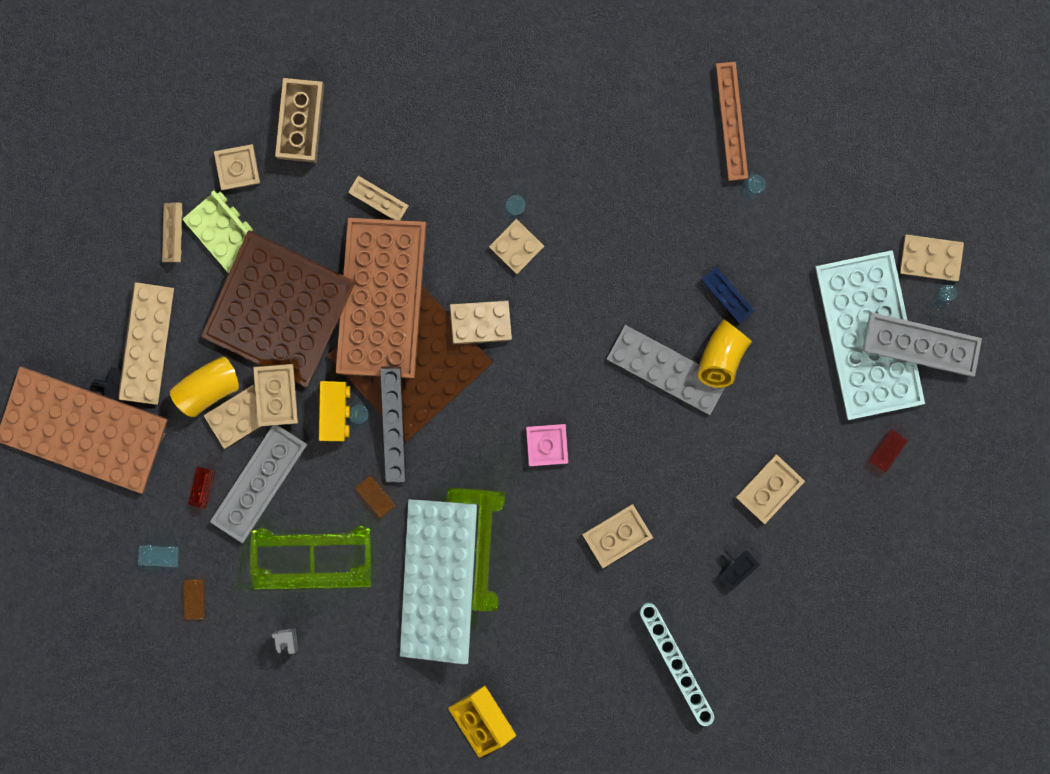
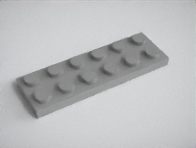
[862,312,982,377]
[607,325,725,415]
[210,425,308,543]

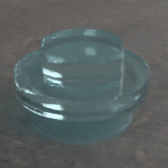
[747,174,765,194]
[506,195,525,215]
[938,285,958,301]
[349,404,369,424]

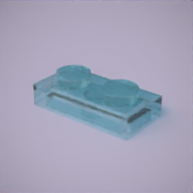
[138,545,180,567]

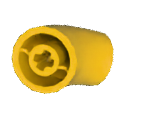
[698,319,752,388]
[170,357,239,417]

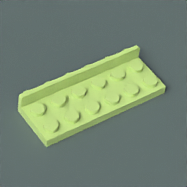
[183,190,253,273]

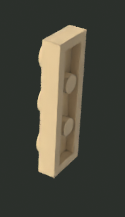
[348,176,409,221]
[162,203,183,263]

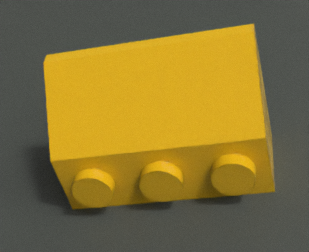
[319,381,350,441]
[448,686,516,758]

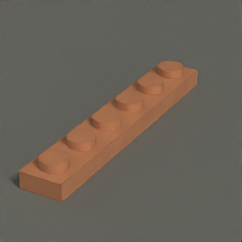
[716,62,748,181]

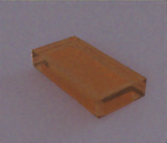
[356,476,396,518]
[184,579,205,619]

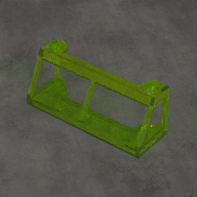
[447,488,505,611]
[250,526,371,589]

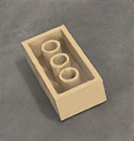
[275,78,324,163]

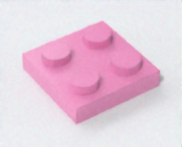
[526,424,568,466]

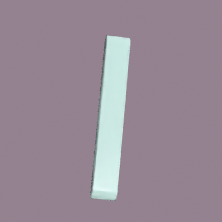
[639,602,714,726]

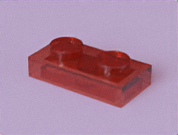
[869,429,908,473]
[188,466,215,509]

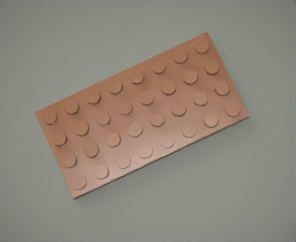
[336,218,427,379]
[0,367,168,494]

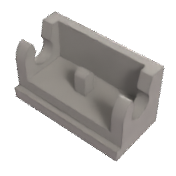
[272,628,298,654]

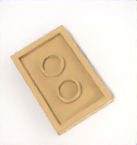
[899,235,964,282]
[449,301,512,344]
[253,364,298,426]
[204,385,261,449]
[736,454,805,524]
[582,504,653,568]

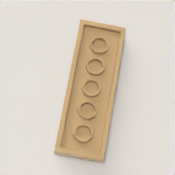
[118,282,174,405]

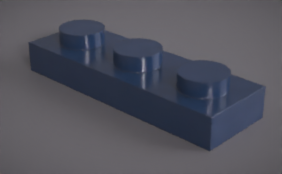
[701,266,754,324]

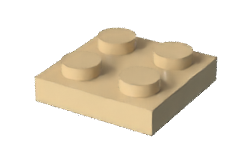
[214,144,261,191]
[489,219,544,274]

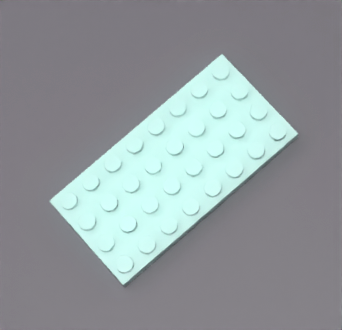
[815,250,925,420]
[400,499,477,664]

